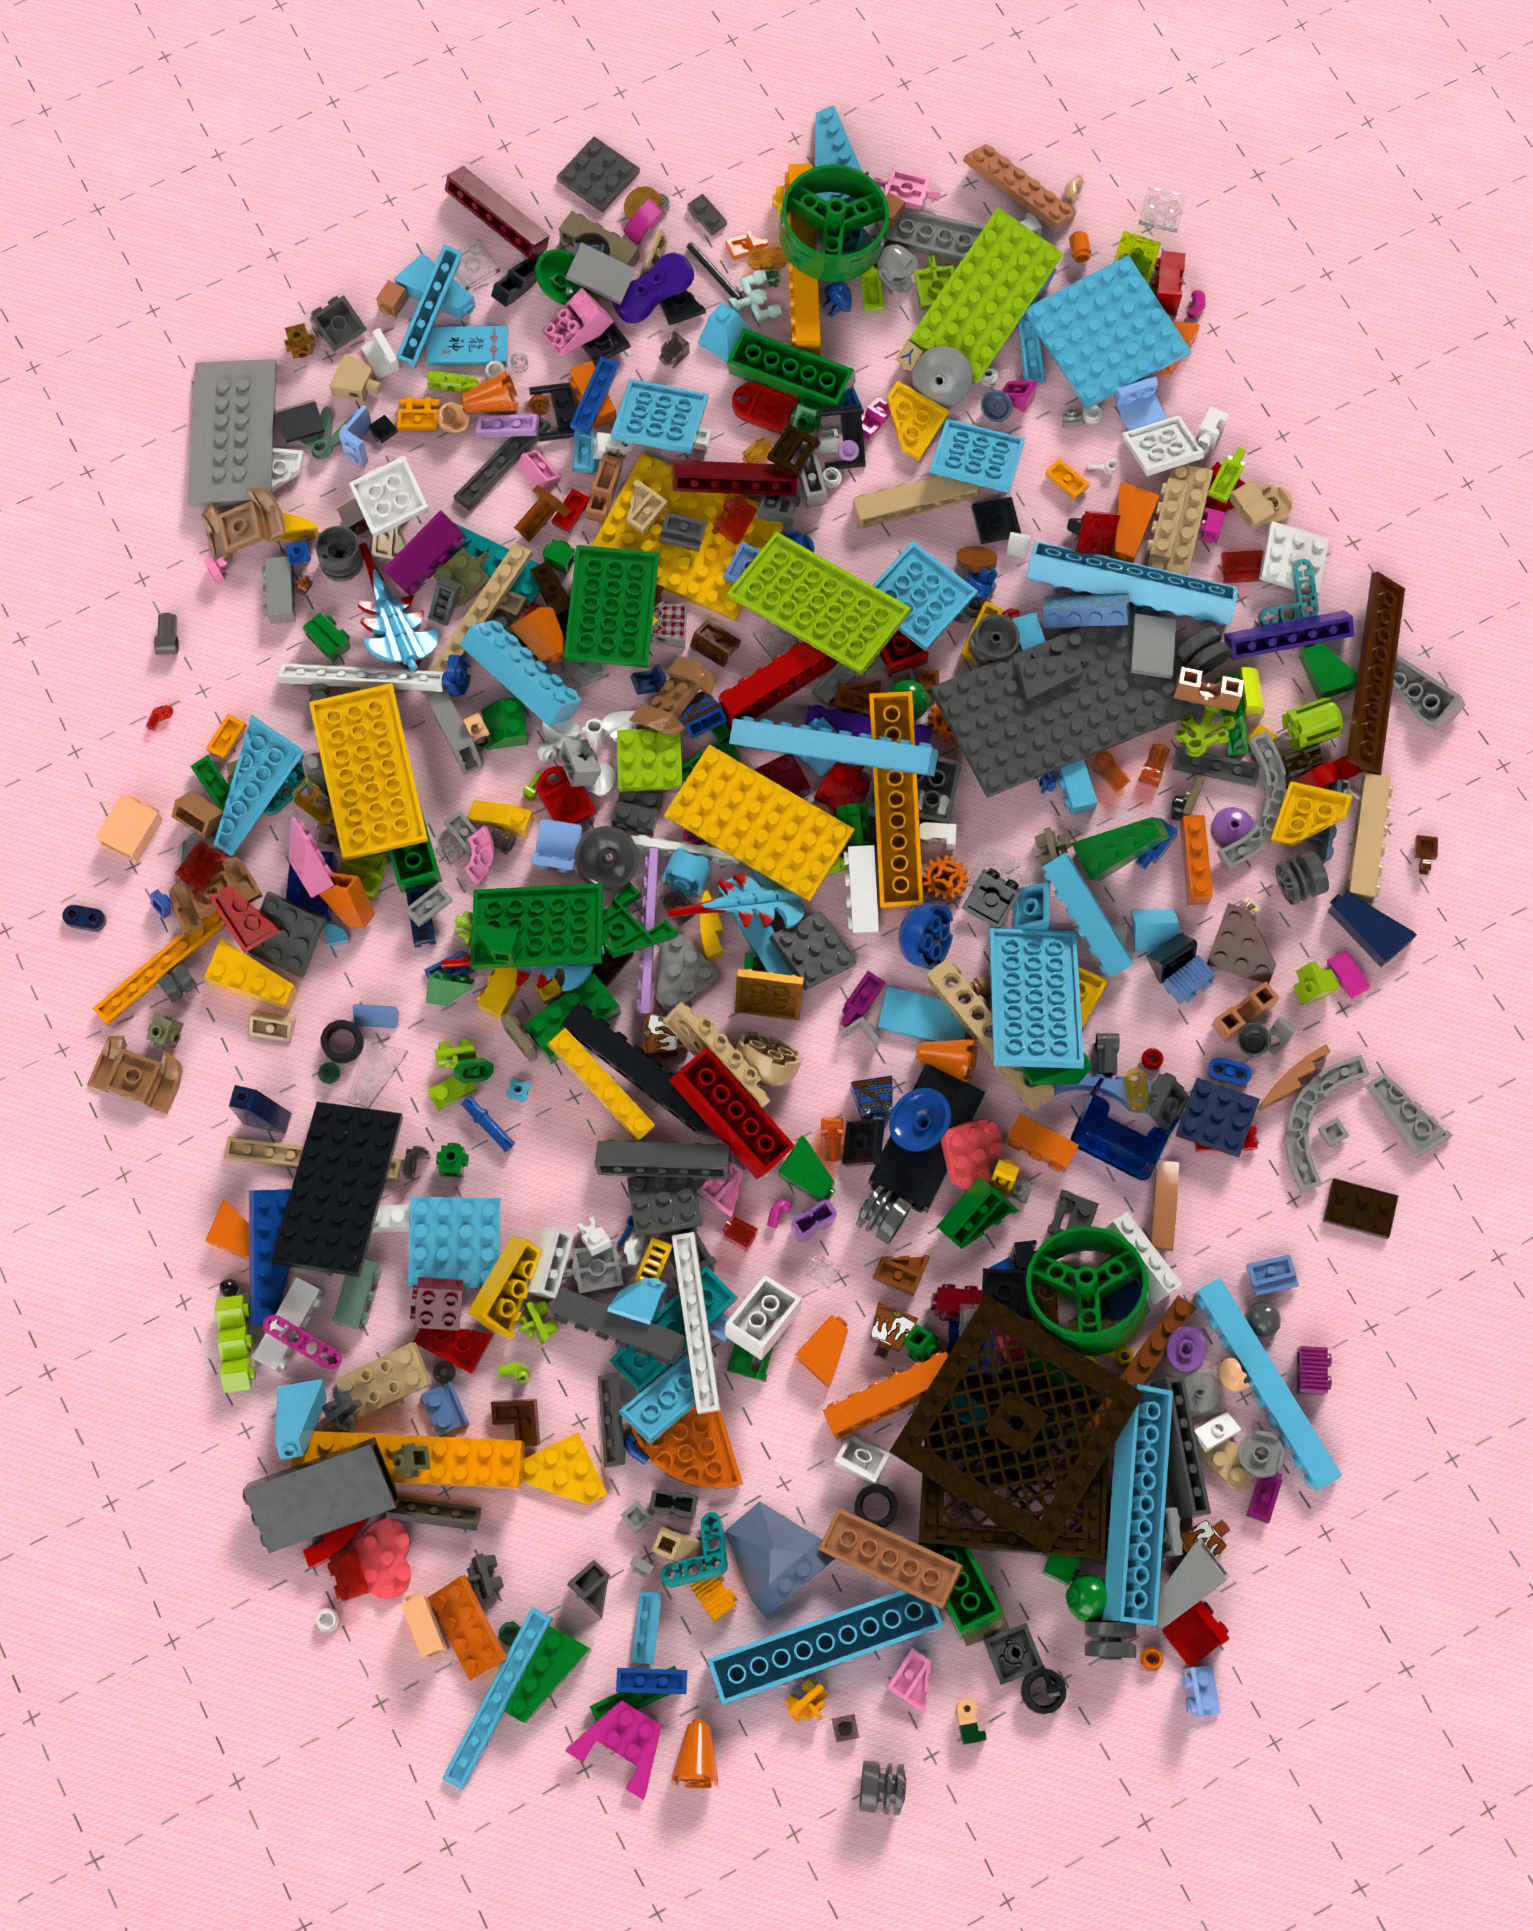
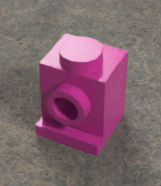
[1199,508,1225,543]

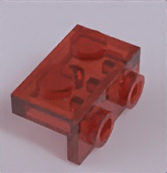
[711,496,757,545]
[175,840,227,891]
[327,1547,370,1603]

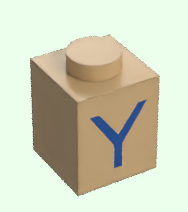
[895,339,926,372]

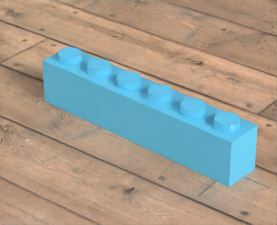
[396,244,463,368]
[1043,853,1135,978]
[718,873,794,975]

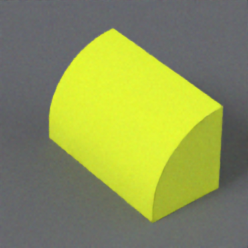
[1238,667,1265,715]

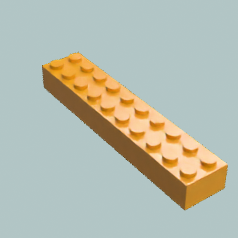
[784,163,821,356]
[869,691,923,910]
[291,1431,525,1490]

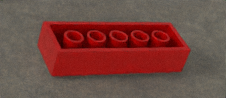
[718,641,837,728]
[669,1046,795,1180]

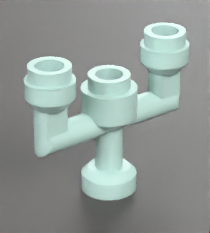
[728,270,782,322]

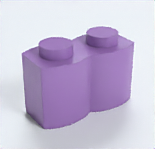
[791,1200,837,1242]

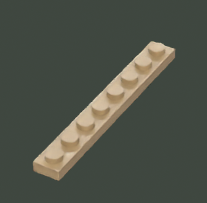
[428,542,533,687]

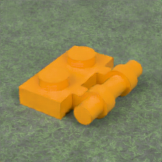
[397,397,440,431]

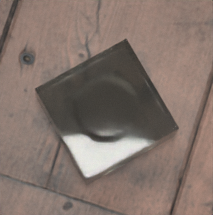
[831,1714,859,1743]

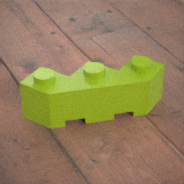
[214,1295,256,1393]

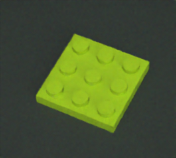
[617,729,683,792]

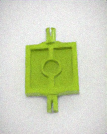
[914,255,954,310]

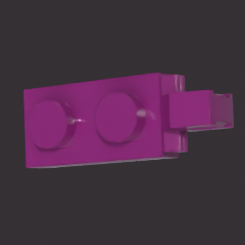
[840,971,886,1028]
[1246,1472,1283,1524]

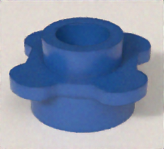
[1039,772,1057,794]

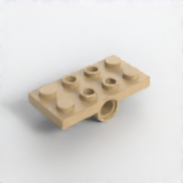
[335,1342,432,1420]

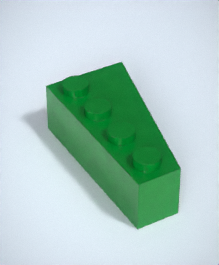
[1071,817,1170,881]
[503,1626,592,1723]

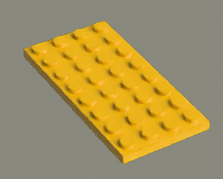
[309,683,428,861]
[664,745,855,903]

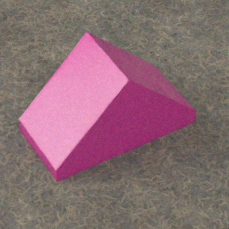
[1002,380,1037,413]

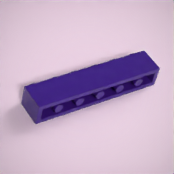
[1224,610,1354,660]
[804,705,933,746]

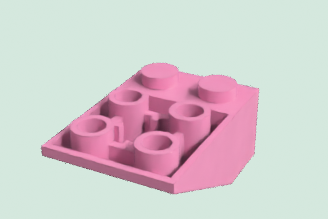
[541,287,613,356]
[289,817,334,898]

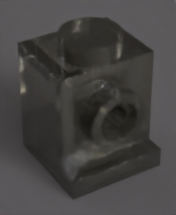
[659,331,690,369]
[662,889,696,927]

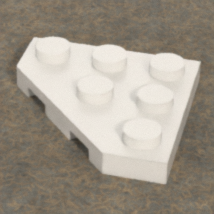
[272,448,305,492]

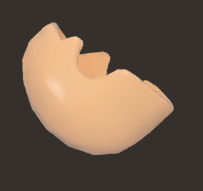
[437,402,470,434]
[1219,1358,1251,1392]

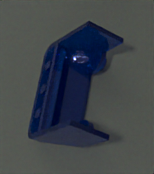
[1071,1077,1180,1181]

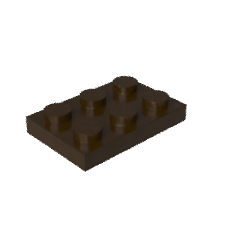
[1322,1178,1398,1239]

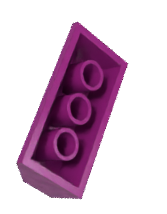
[383,510,467,595]

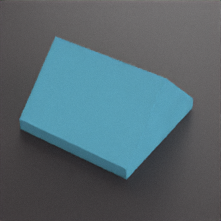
[1013,882,1050,930]
[1131,909,1179,953]

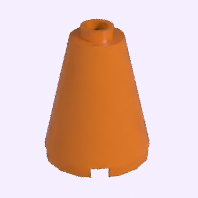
[460,370,519,413]
[915,1039,978,1083]
[671,1719,719,1789]

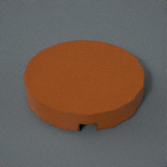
[956,546,998,573]

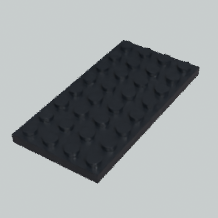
[271,1102,403,1277]

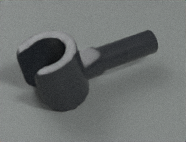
[1039,1665,1062,1697]

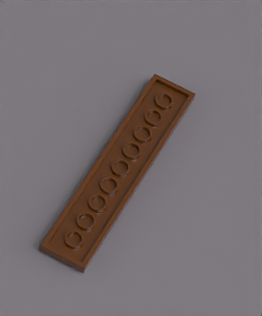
[1346,571,1405,775]

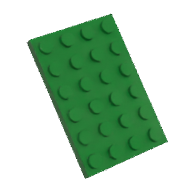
[564,545,659,668]
[470,883,604,970]

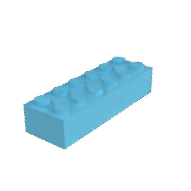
[460,620,583,726]

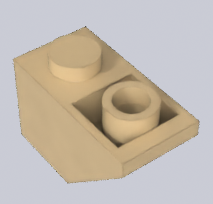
[651,1524,703,1561]

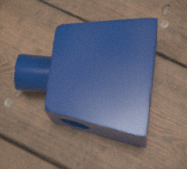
[1135,819,1178,869]
[1100,1280,1151,1324]

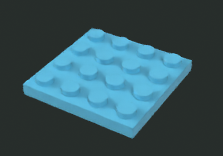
[611,379,709,454]
[929,419,1026,493]
[872,541,978,651]
[408,1197,501,1288]

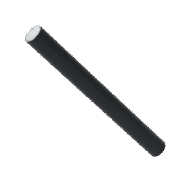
[687,242,742,300]

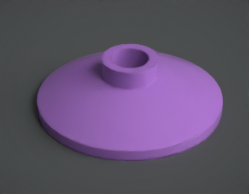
[1212,807,1254,847]
[1166,1326,1207,1372]

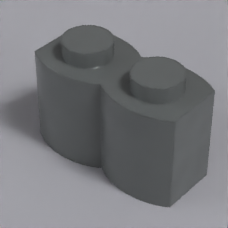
[650,1489,698,1518]

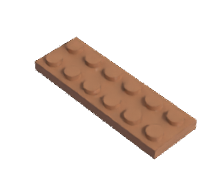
[963,144,1077,230]
[818,1507,963,1610]

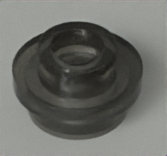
[433,1361,456,1384]

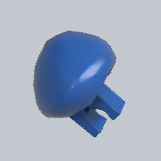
[822,281,852,318]
[964,567,998,600]

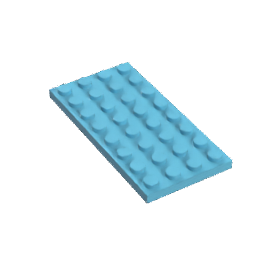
[989,928,1084,1069]

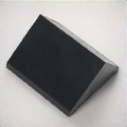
[275,399,325,443]
[1146,933,1197,984]

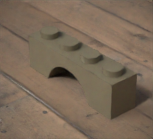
[559,211,639,267]

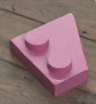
[698,1161,744,1219]
[885,1647,931,1714]

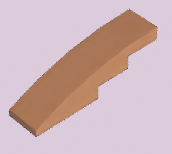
[1258,1044,1331,1111]
[1150,1160,1179,1251]

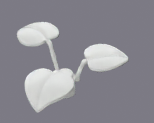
[542,711,637,796]

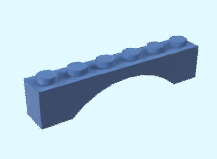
[1020,1074,1155,1113]

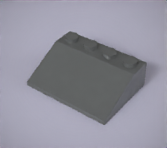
[866,756,962,824]

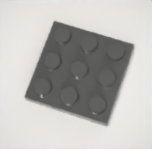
[556,136,640,213]
[247,891,326,978]
[769,911,857,991]
[627,1176,703,1237]

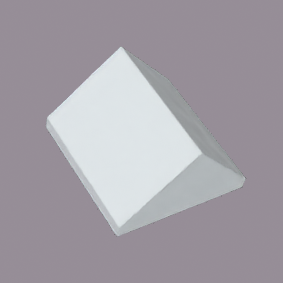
[834,1433,890,1484]

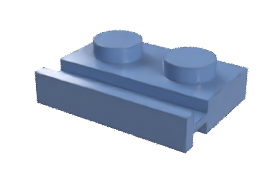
[1246,1254,1299,1297]
[421,1381,469,1437]

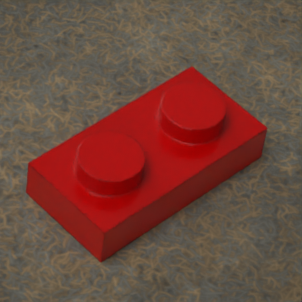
[551,488,590,533]

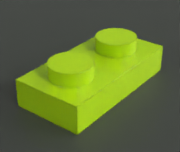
[427,1076,477,1111]

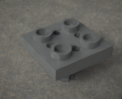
[983,1623,1043,1685]

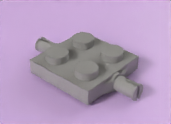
[562,1241,633,1295]

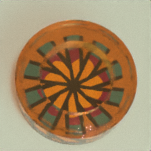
[529,394,550,416]

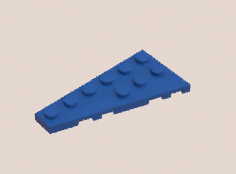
[249,1189,291,1326]

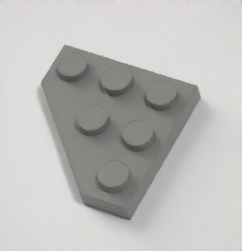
[656,928,720,1014]

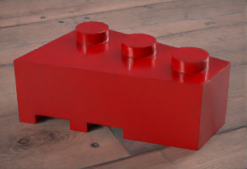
[1152,250,1186,316]

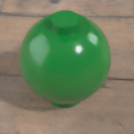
[884,680,931,721]
[1065,1575,1107,1622]

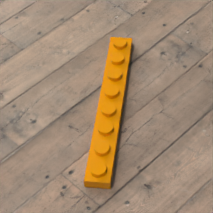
[92,912,226,1026]

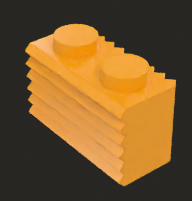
[689,1569,738,1622]

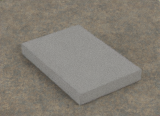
[565,243,636,305]
[1130,613,1176,679]

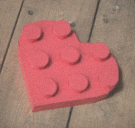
[941,1119,1003,1191]
[338,1518,411,1599]

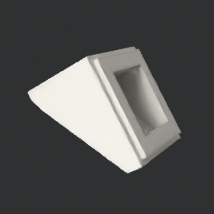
[817,429,839,454]
[1006,532,1031,558]

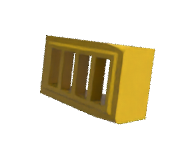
[635,1236,673,1282]

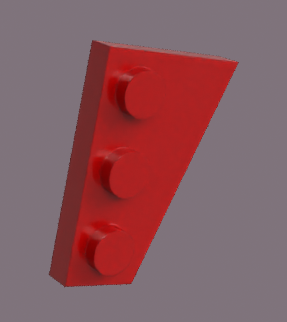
[209,886,282,953]
[413,1328,494,1375]

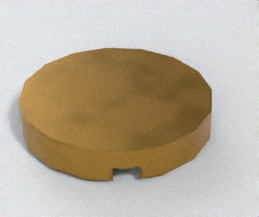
[624,186,663,221]

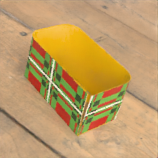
[292,776,334,824]

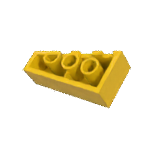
[204,938,298,1011]
[467,1236,542,1339]

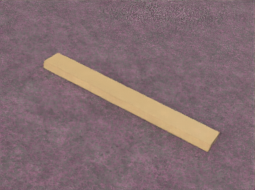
[224,1136,402,1182]

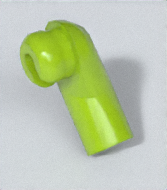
[497,1362,530,1383]

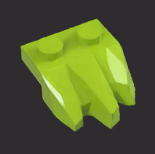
[339,853,387,902]

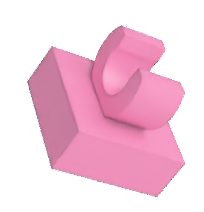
[203,556,230,584]

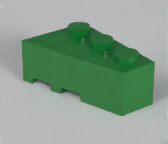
[936,1176,1019,1249]

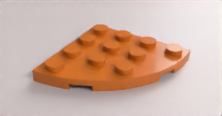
[630,1406,743,1489]

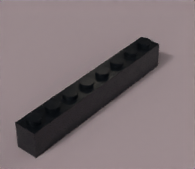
[560,1003,707,1134]

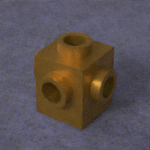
[284,323,315,359]

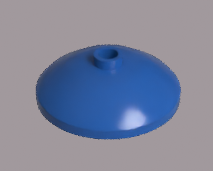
[889,1088,951,1152]

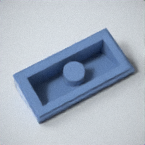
[353,1004,399,1028]

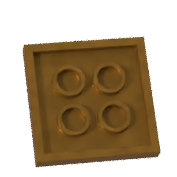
[735,969,804,1020]

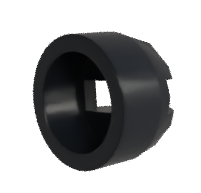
[219,1279,239,1297]

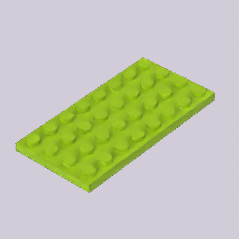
[909,207,1064,385]
[727,532,912,675]

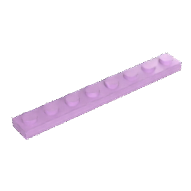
[637,848,659,1019]

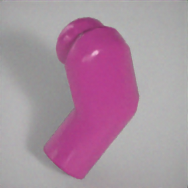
[1186,290,1206,319]
[767,1198,792,1228]

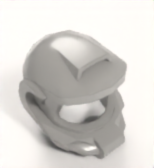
[877,244,918,293]

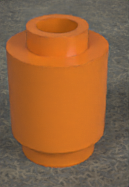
[1069,231,1091,263]

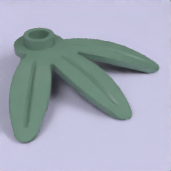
[300,407,352,459]

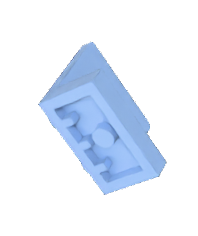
[1114,377,1166,431]
[1181,1665,1221,1717]

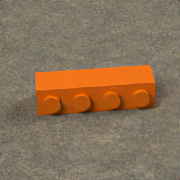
[1180,815,1213,905]

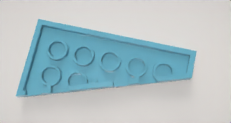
[815,105,862,203]
[214,714,306,857]

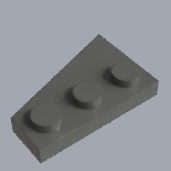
[1016,653,1083,702]

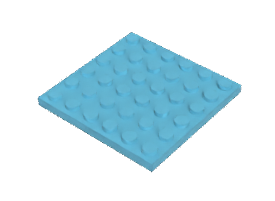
[1025,255,1191,409]

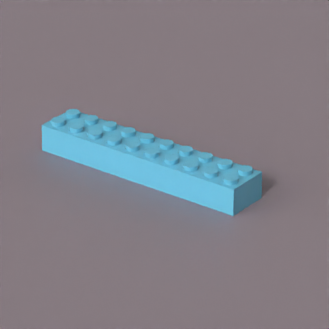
[1026,541,1238,625]
[1102,1384,1173,1626]
[707,1590,944,1706]

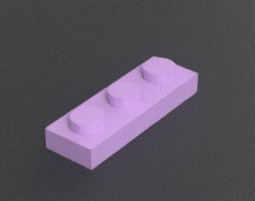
[476,414,539,437]

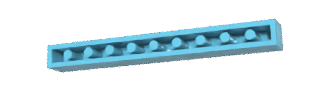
[1012,613,1098,815]
[729,716,939,776]
[1194,1278,1342,1492]

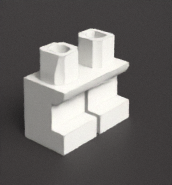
[1196,406,1229,457]

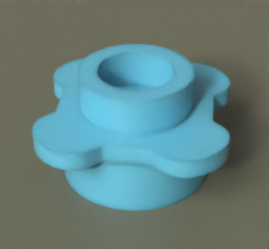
[506,1078,531,1102]

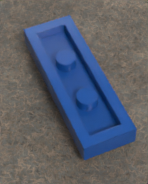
[616,1668,688,1694]

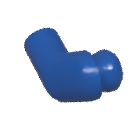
[624,1433,650,1465]

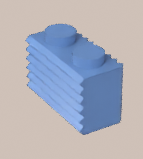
[1163,955,1215,1004]

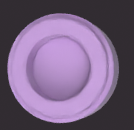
[838,440,859,461]

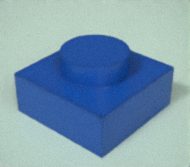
[150,889,172,919]

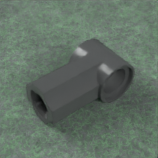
[154,613,179,655]
[1095,1033,1120,1077]

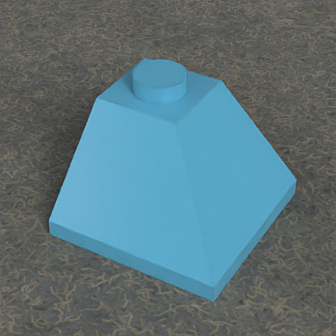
[698,302,751,362]
[607,1278,667,1325]

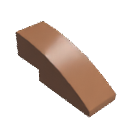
[585,455,623,523]

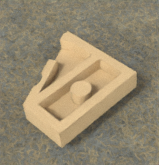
[627,480,668,534]
[371,525,407,560]

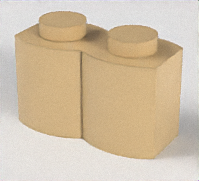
[1229,481,1275,530]

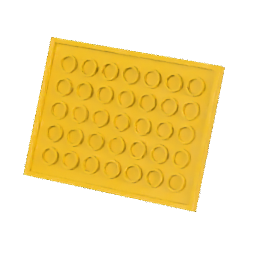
[591,452,786,622]

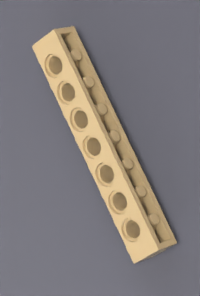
[926,959,1055,1112]

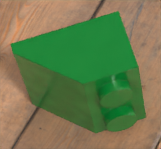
[482,697,528,750]

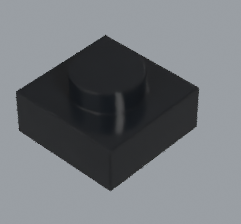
[369,415,398,443]

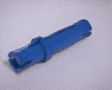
[461,1095,515,1152]

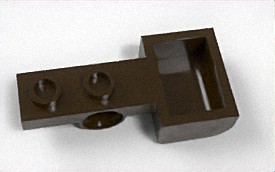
[530,560,570,642]

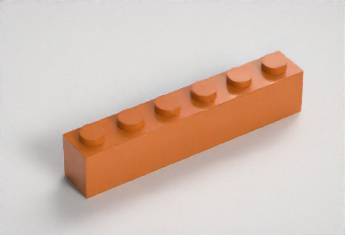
[822,1352,948,1441]

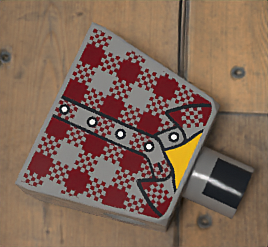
[652,603,687,648]

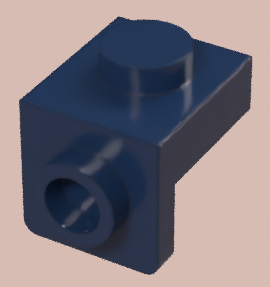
[630,664,666,695]

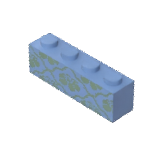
[1042,594,1130,628]

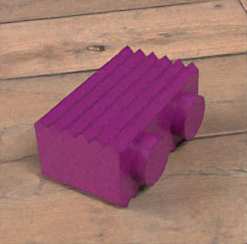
[1297,1346,1332,1395]

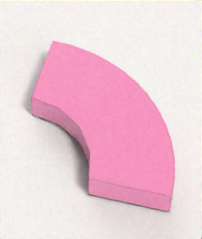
[464,825,494,885]

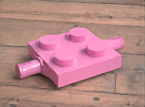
[874,168,940,211]

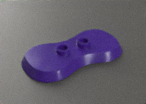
[613,252,694,324]

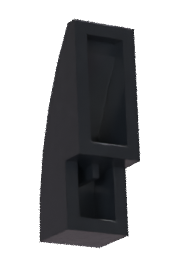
[491,257,538,307]

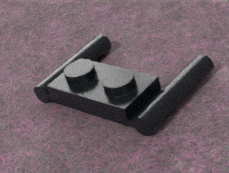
[529,382,576,442]
[820,405,866,470]

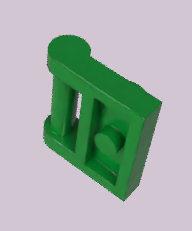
[727,1340,778,1382]

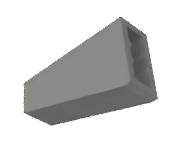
[426,689,483,775]
[1157,1538,1230,1630]

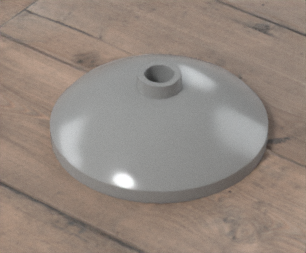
[912,346,973,408]

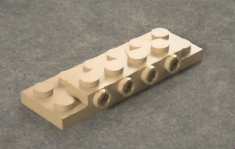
[1147,464,1213,576]
[663,1002,770,1108]

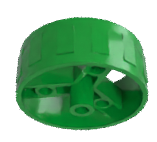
[779,164,889,282]
[1025,1226,1150,1356]

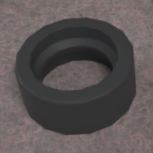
[320,1020,364,1063]
[854,1484,898,1528]
[1021,1669,1067,1714]

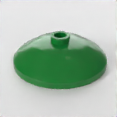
[535,249,590,305]

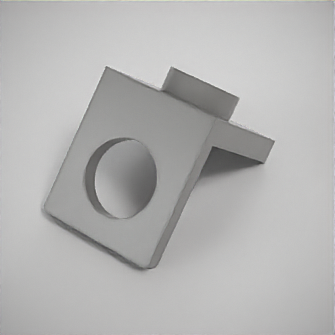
[841,1016,880,1047]
[1268,1016,1296,1056]

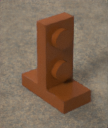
[514,485,570,542]

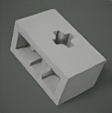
[558,739,601,787]

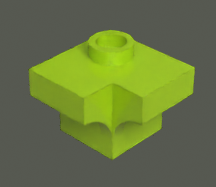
[1293,961,1340,1005]

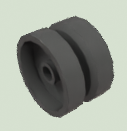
[968,614,1020,666]
[1177,627,1232,676]
[1085,1622,1137,1660]

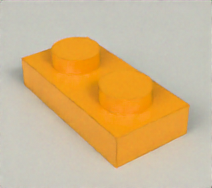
[1045,458,1090,500]
[206,714,247,760]

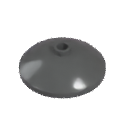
[575,826,639,890]

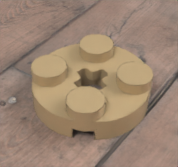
[1262,484,1292,527]

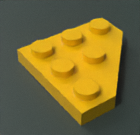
[887,380,950,461]
[1271,781,1353,847]
[523,1432,608,1505]

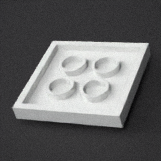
[1123,415,1204,476]
[349,455,430,537]
[1259,521,1329,596]

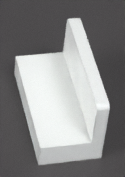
[361,328,400,379]

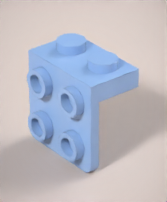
[339,406,372,467]
[530,819,582,873]

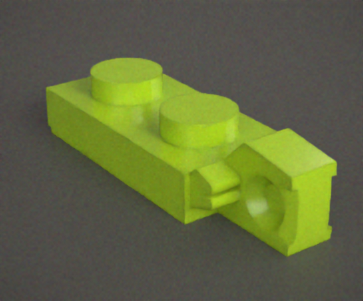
[860,265,884,312]
[1207,447,1246,504]

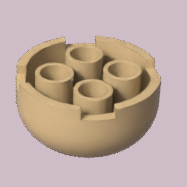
[736,1032,802,1087]

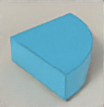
[324,924,349,946]

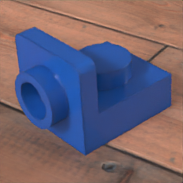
[286,541,311,565]

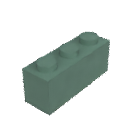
[332,1259,382,1331]

